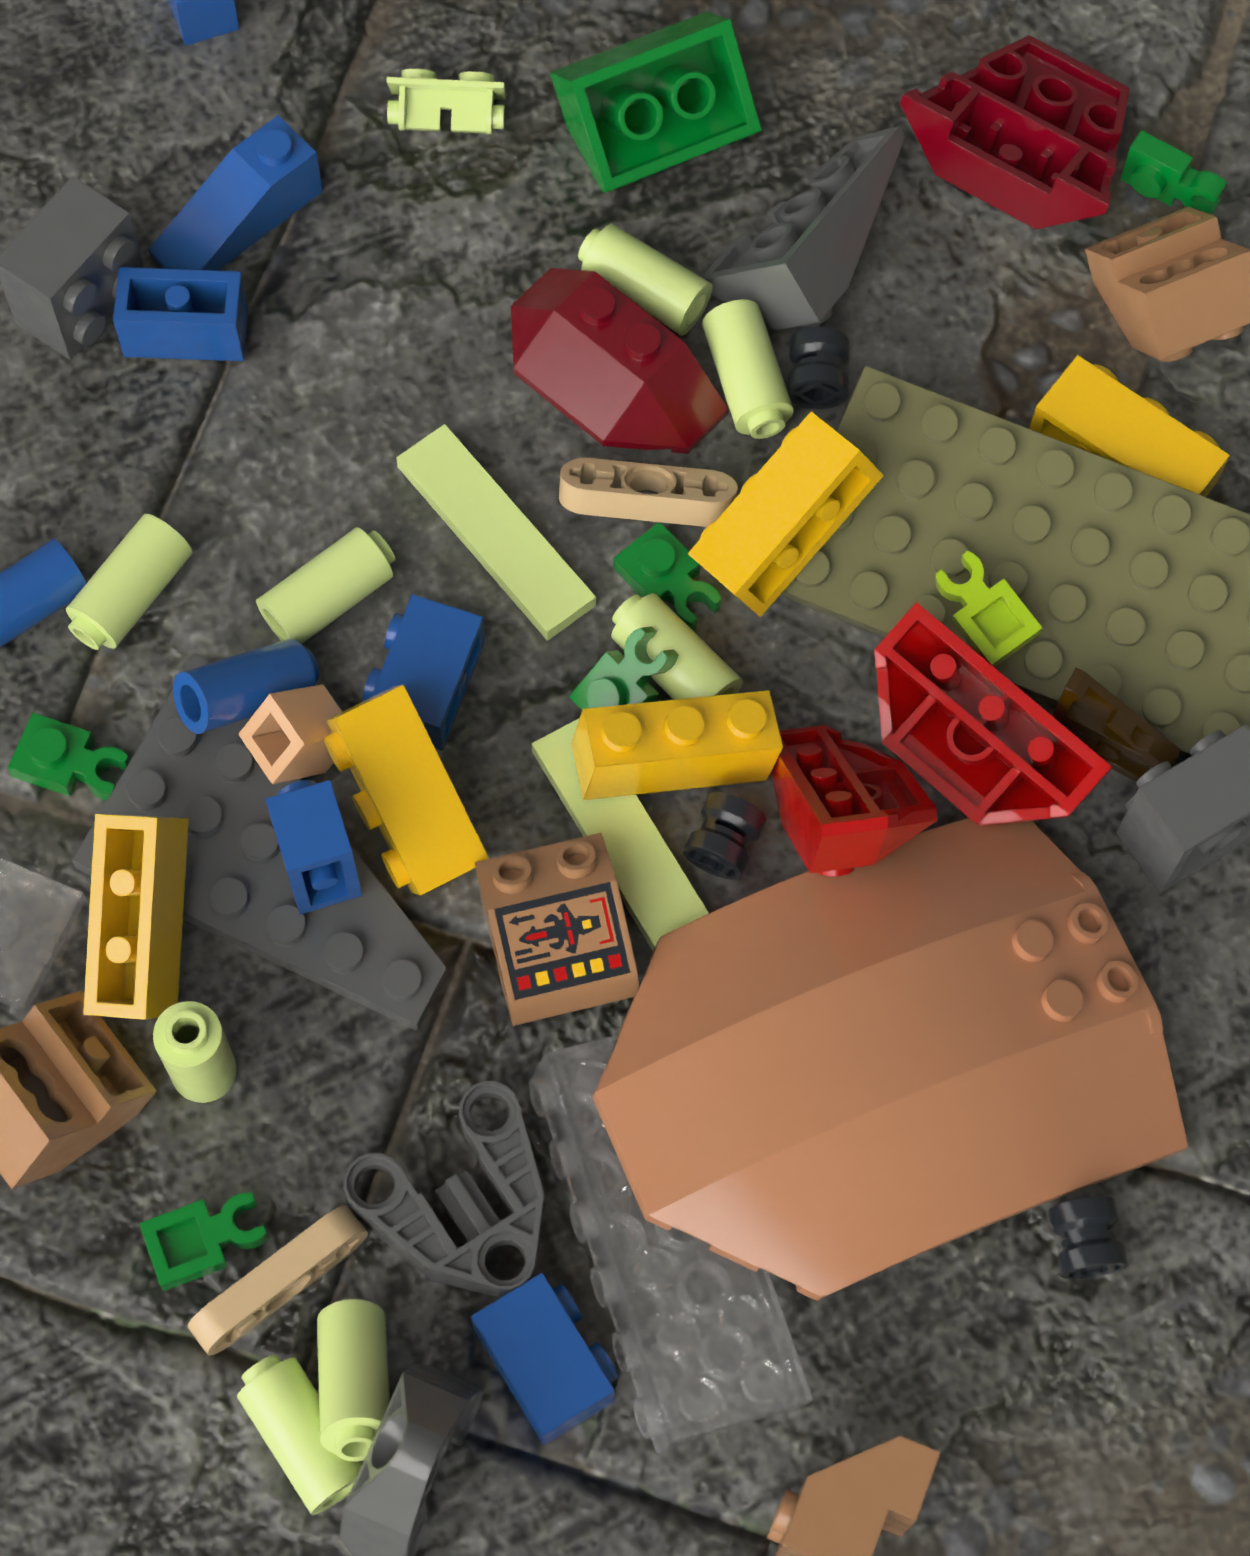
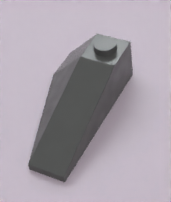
[702,126,906,330]

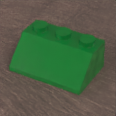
[550,12,762,193]

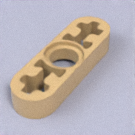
[559,458,738,527]
[187,1205,368,1356]

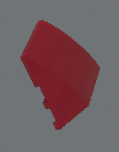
[900,35,1130,230]

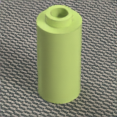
[578,224,713,336]
[702,299,794,439]
[66,514,192,650]
[256,527,395,644]
[611,593,743,700]
[153,1001,237,1103]
[317,1299,390,1461]
[237,1354,363,1515]

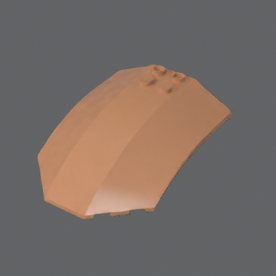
[592,818,1188,1302]

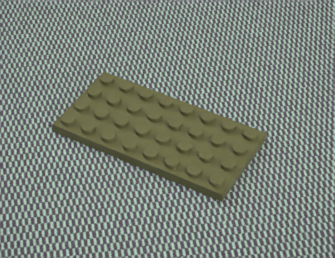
[780,366,1250,759]

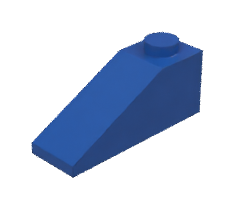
[148,115,322,271]

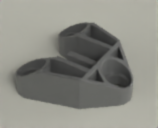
[344,1081,545,1297]
[339,1364,484,1556]

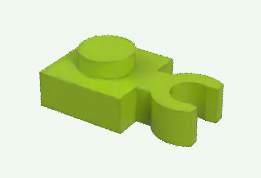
[935,551,1042,667]

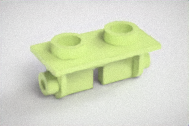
[387,69,507,135]

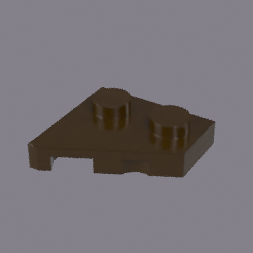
[1053,667,1181,782]

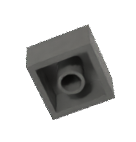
[0,176,144,361]
[1116,725,1250,894]

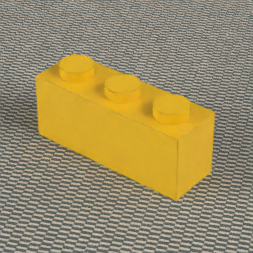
[1029,355,1230,497]
[688,412,884,617]
[323,684,489,896]
[571,690,783,800]
[83,814,189,1020]

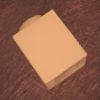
[238,684,342,784]

